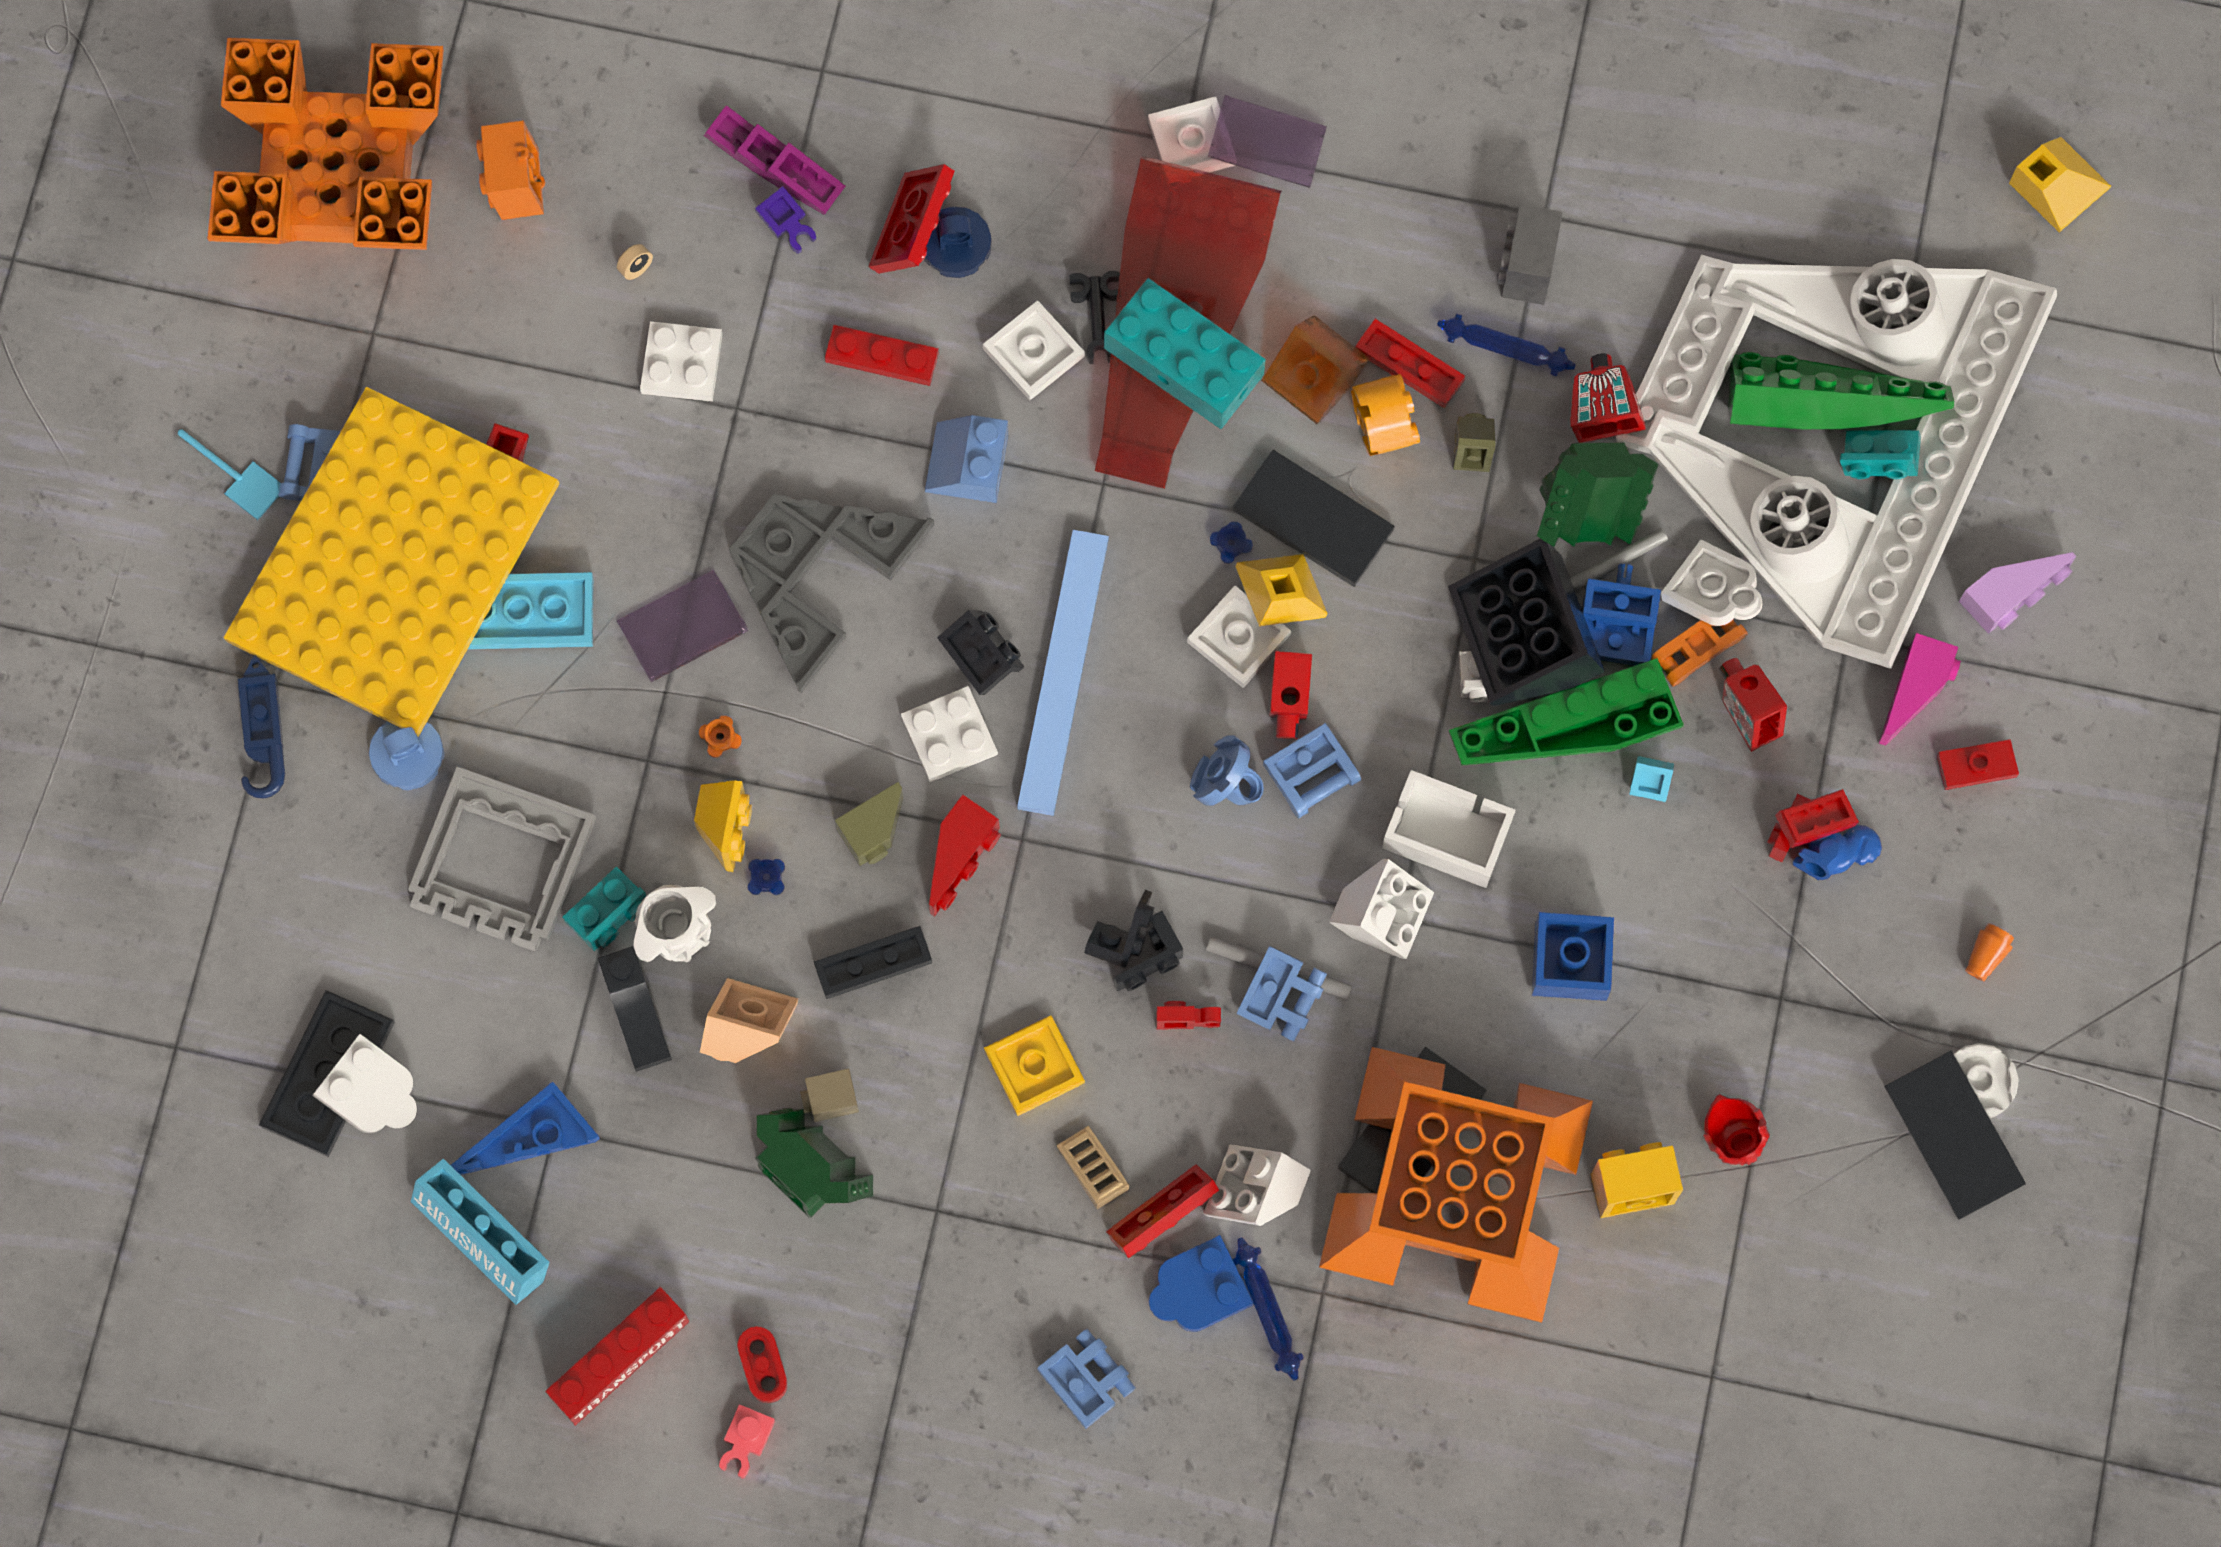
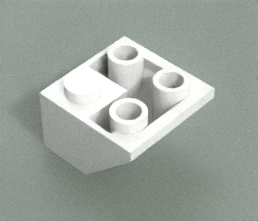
[1329,858,1434,959]
[1203,1144,1311,1226]

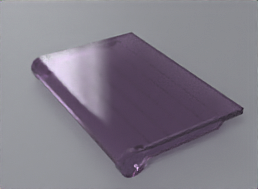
[1207,95,1327,188]
[617,570,748,683]

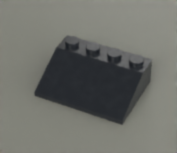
[1448,539,1605,706]

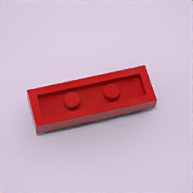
[1354,318,1465,409]
[825,325,939,386]
[1106,1164,1219,1258]

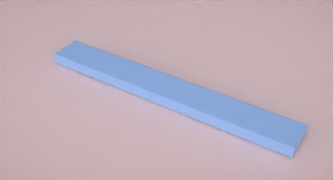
[1017,530,1109,816]

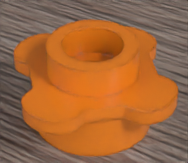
[699,716,742,758]

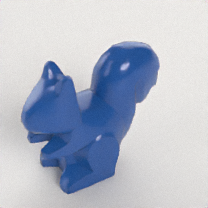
[1793,825,1882,880]

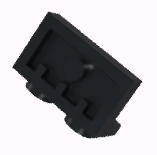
[937,610,1024,695]

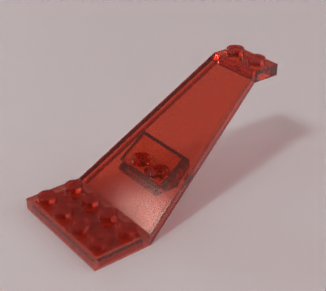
[1094,156,1282,489]

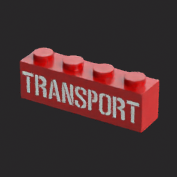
[545,1287,690,1426]

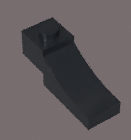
[598,946,672,1072]

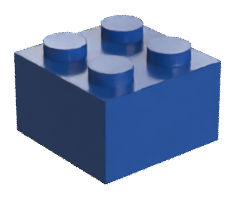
[1532,912,1614,1001]

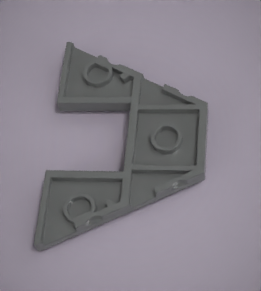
[729,494,934,693]

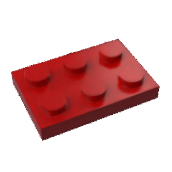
[868,164,955,274]

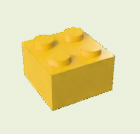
[1590,1142,1683,1218]

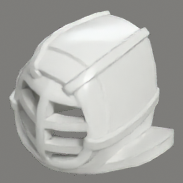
[634,885,716,962]

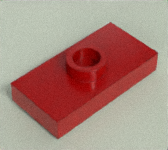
[1937,739,2019,790]
[1775,789,1859,848]

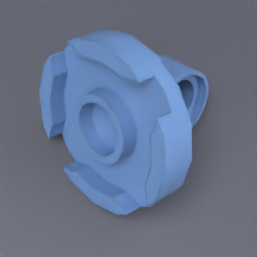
[369,721,445,791]
[1190,735,1264,806]

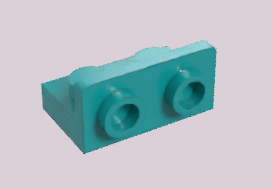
[1840,430,1921,479]
[562,866,647,951]

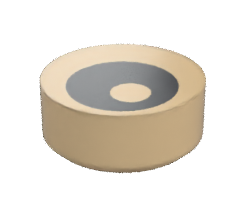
[617,244,653,280]

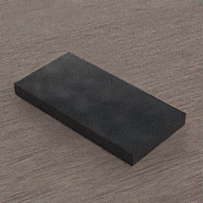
[1233,450,1395,587]
[259,990,395,1157]
[1338,1047,1487,1193]
[1884,1050,2026,1220]

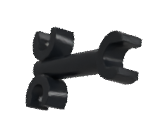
[1069,270,1121,364]

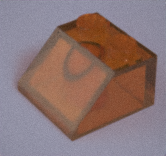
[1261,315,1370,424]

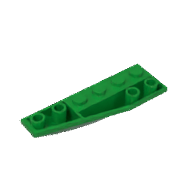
[1728,352,1955,430]
[1449,658,1684,766]

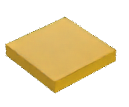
[984,1015,1085,1116]

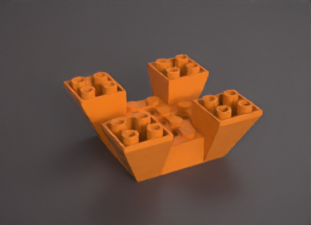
[207,38,444,250]
[1319,1047,1593,1323]

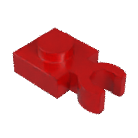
[1767,793,1811,862]
[1156,1001,1221,1030]

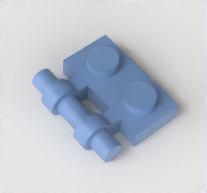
[1236,946,1327,1041]
[1037,1329,1136,1429]

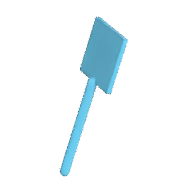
[178,429,281,520]

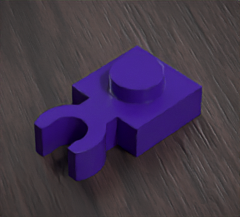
[755,186,816,254]

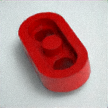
[737,1326,788,1403]

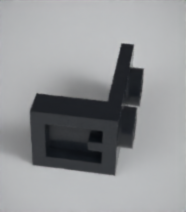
[1084,889,1155,968]
[1114,911,1183,991]

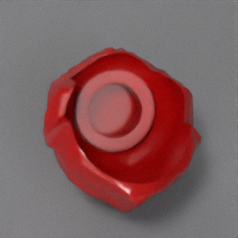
[1703,1094,1770,1166]

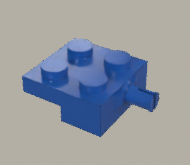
[1582,564,1661,666]

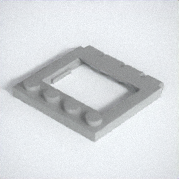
[408,766,597,952]

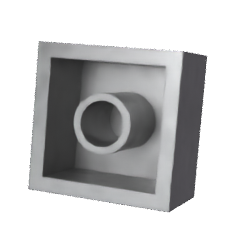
[1497,204,1563,305]

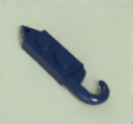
[238,655,285,799]

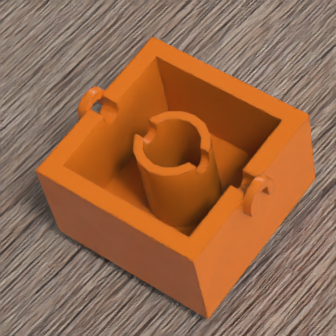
[477,120,546,220]

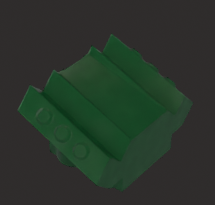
[1537,442,1659,547]
[755,1108,873,1218]

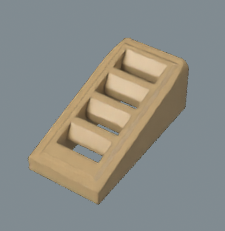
[1057,1126,1129,1210]

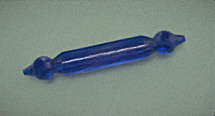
[1437,313,1576,376]
[1232,1237,1304,1381]

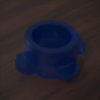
[1210,521,1253,563]
[748,859,785,895]

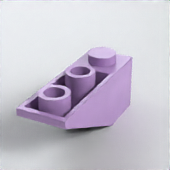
[1959,552,2076,634]

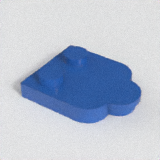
[1149,1235,1254,1332]

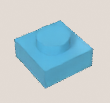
[1629,756,1674,802]

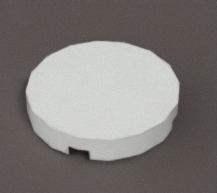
[1954,1043,2019,1118]

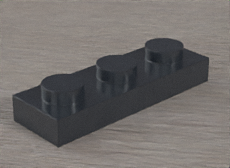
[814,926,932,999]

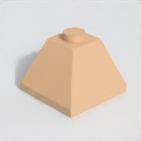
[700,978,798,1063]

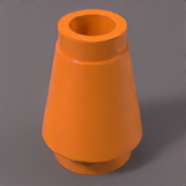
[1965,923,2014,982]

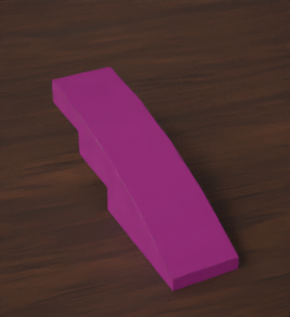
[703,105,846,215]

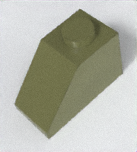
[1453,413,1496,472]
[835,782,903,866]

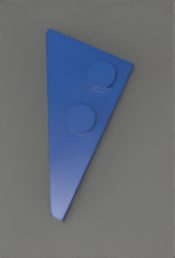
[451,1082,600,1175]

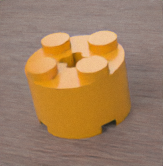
[1351,374,1420,456]

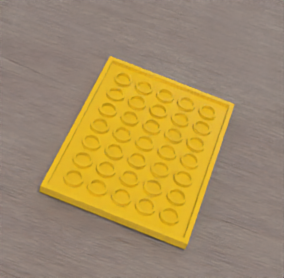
[223,387,560,737]

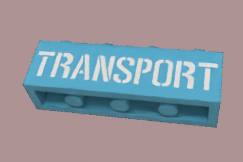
[411,1159,549,1305]

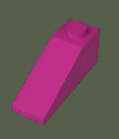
[1878,633,1961,746]

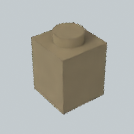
[800,1069,859,1122]

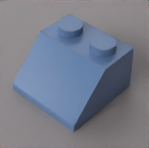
[925,415,1009,503]

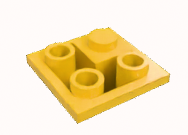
[2009,137,2111,232]
[1235,554,1328,626]
[694,780,752,872]

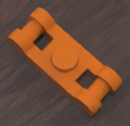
[1651,620,1748,687]

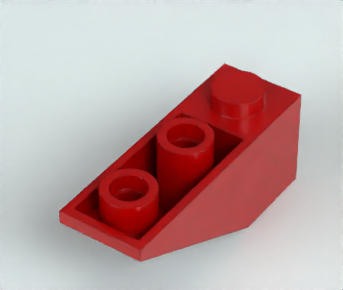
[929,794,1001,917]

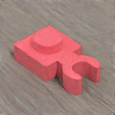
[719,1404,775,1479]

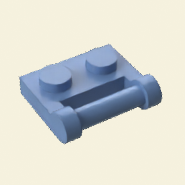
[278,424,341,501]
[1263,723,1361,819]

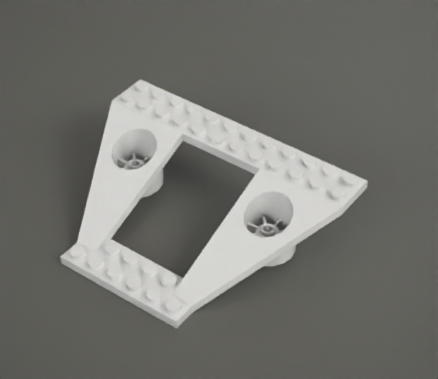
[1616,255,2057,669]

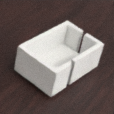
[1382,770,1516,888]

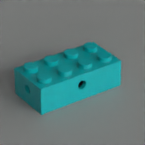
[1104,278,1266,429]

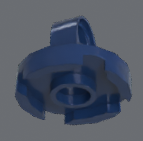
[924,207,992,278]

